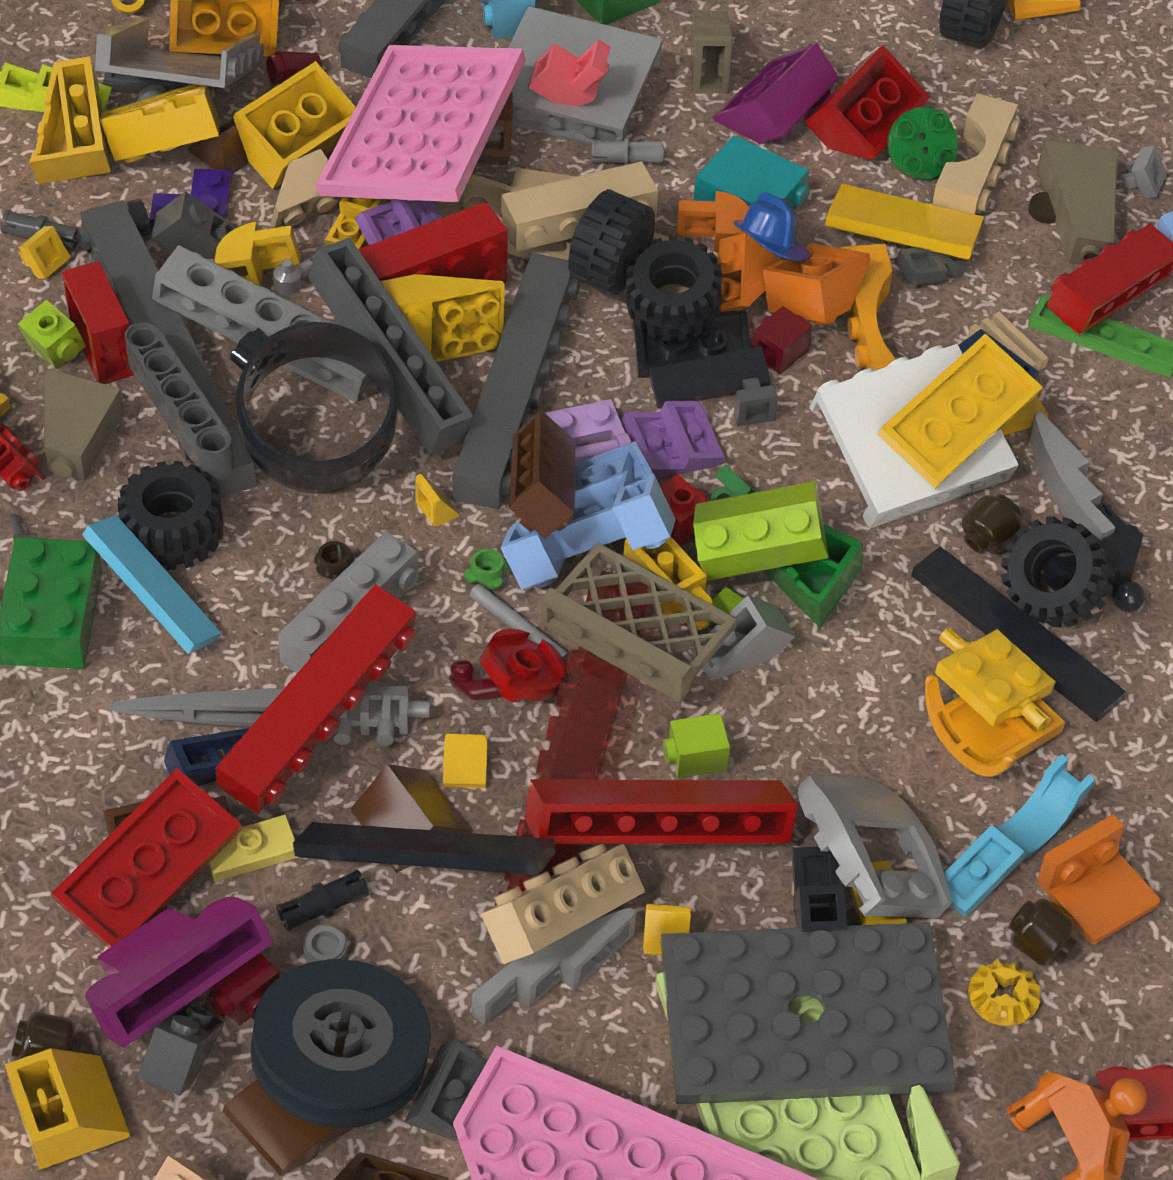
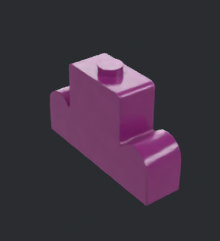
[85,897,274,1048]

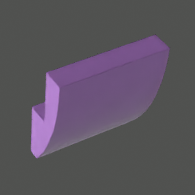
[355,199,443,245]
[621,401,725,479]

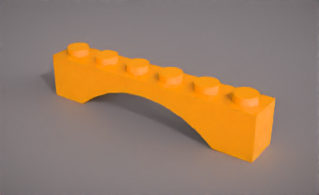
[841,244,896,371]

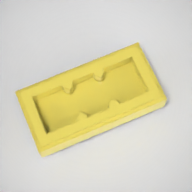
[208,815,298,882]

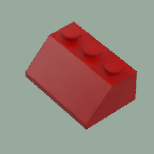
[804,45,930,161]

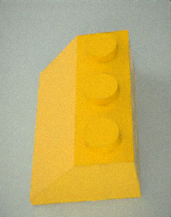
[233,61,356,189]

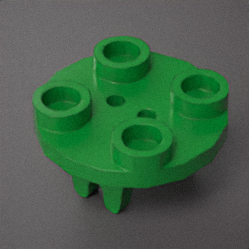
[888,108,958,180]

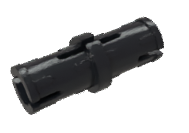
[276,870,369,931]

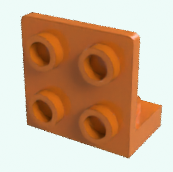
[1037,814,1160,945]

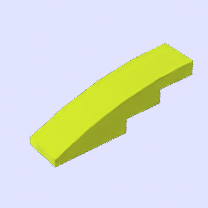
[0,62,112,112]

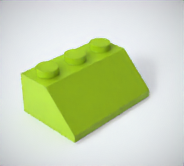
[693,481,829,581]

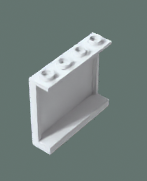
[809,344,1019,529]

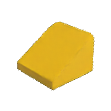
[415,474,460,527]
[443,734,488,788]
[643,904,691,955]

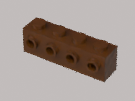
[509,410,575,539]

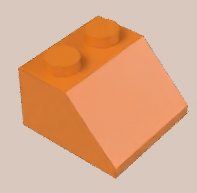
[763,243,870,325]

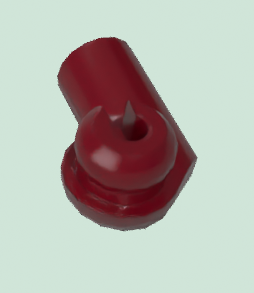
[449,660,502,700]

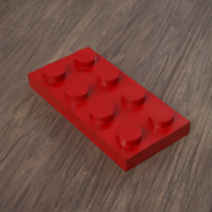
[51,768,242,948]

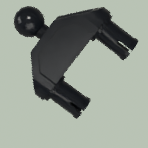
[1042,502,1145,612]

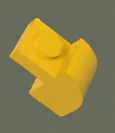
[214,222,301,286]

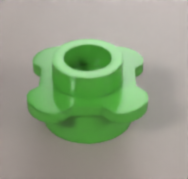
[464,549,510,590]

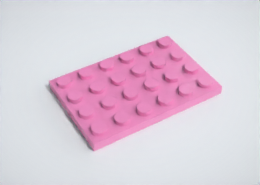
[316,45,526,202]

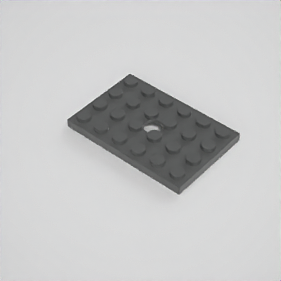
[660,922,956,1104]

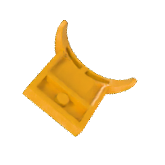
[925,674,1065,777]

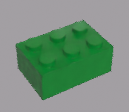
[0,537,102,669]

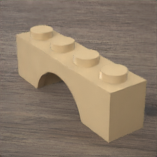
[932,93,1021,215]

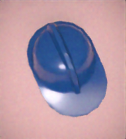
[734,192,810,261]

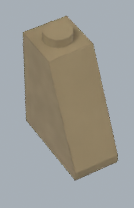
[691,11,732,94]
[44,369,124,481]

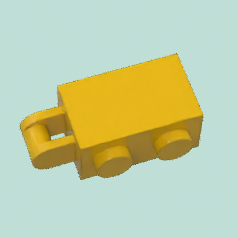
[624,536,712,630]

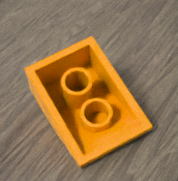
[169,0,279,56]

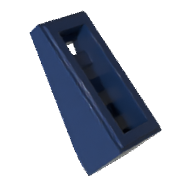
[164,728,249,787]

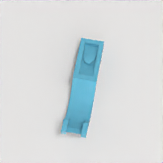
[944,754,1095,918]

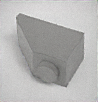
[691,595,795,681]

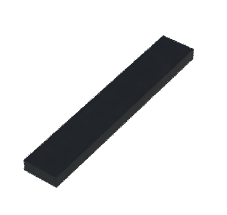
[912,546,1126,722]
[293,822,556,875]

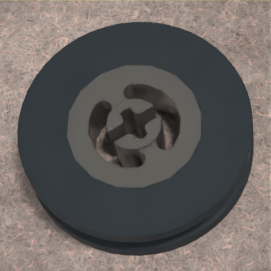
[251,959,431,1128]

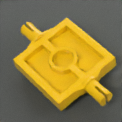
[935,627,1056,731]

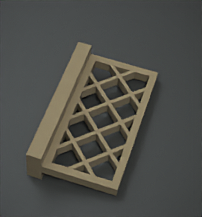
[540,542,737,702]

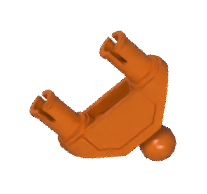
[1006,1071,1148,1180]

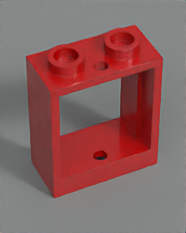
[61,261,134,384]

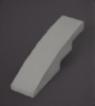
[1029,411,1116,541]
[472,907,636,1026]

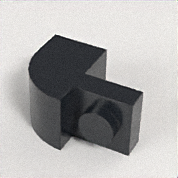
[791,847,847,932]

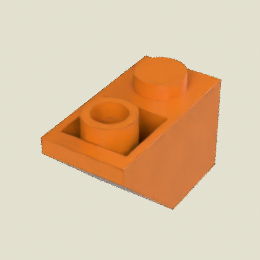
[718,232,777,312]

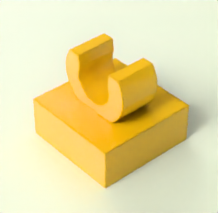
[18,226,71,279]

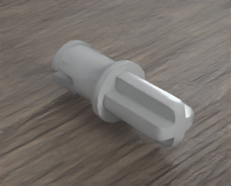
[592,138,664,165]

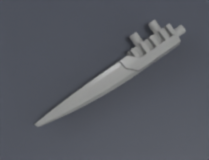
[109,685,430,746]

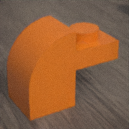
[677,191,749,253]

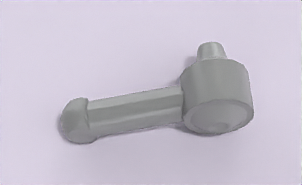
[273,244,330,295]

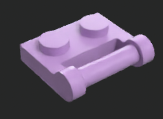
[545,399,631,463]

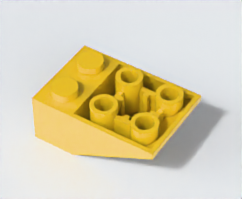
[380,274,505,362]

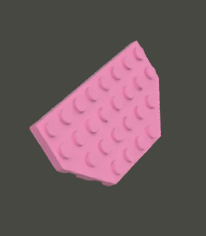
[453,1045,819,1180]

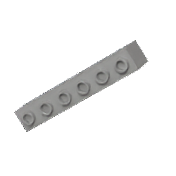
[152,245,371,402]

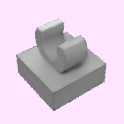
[1120,146,1167,198]

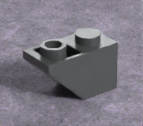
[152,191,236,259]
[137,1004,225,1096]

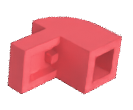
[528,40,610,106]

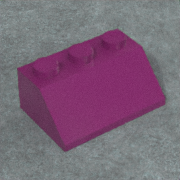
[712,43,839,144]

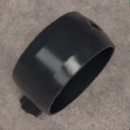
[231,322,398,493]

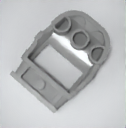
[798,772,953,918]

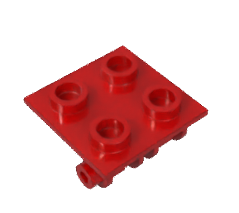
[0,421,46,491]

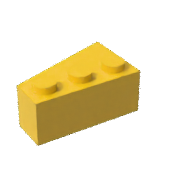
[30,56,111,184]
[100,84,220,163]

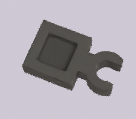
[896,248,968,285]

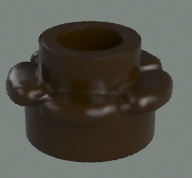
[314,541,355,578]

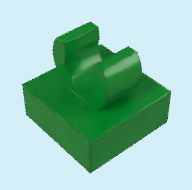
[710,465,755,501]

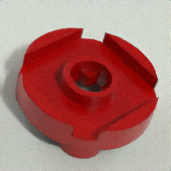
[480,629,565,703]

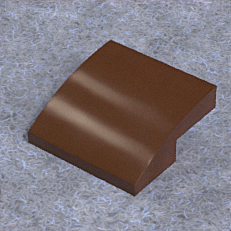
[222,1080,354,1176]

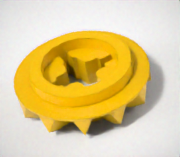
[968,958,1041,1026]

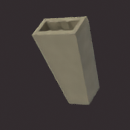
[1037,139,1117,264]

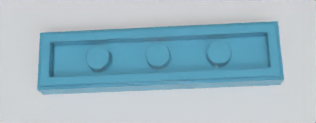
[82,515,221,654]

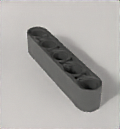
[125,322,234,480]

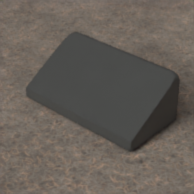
[404,1038,488,1141]

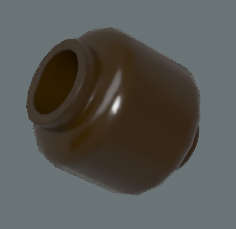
[962,494,1022,554]
[1008,899,1077,965]
[11,1012,83,1060]

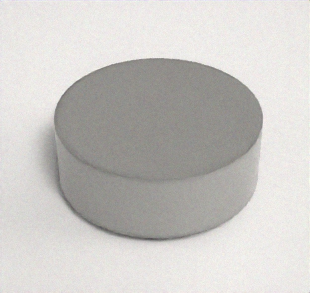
[303,925,348,963]

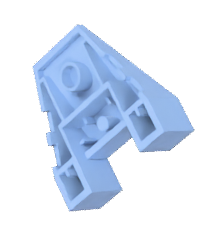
[501,441,676,590]

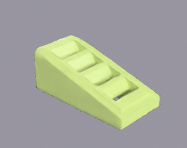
[906,1085,960,1180]

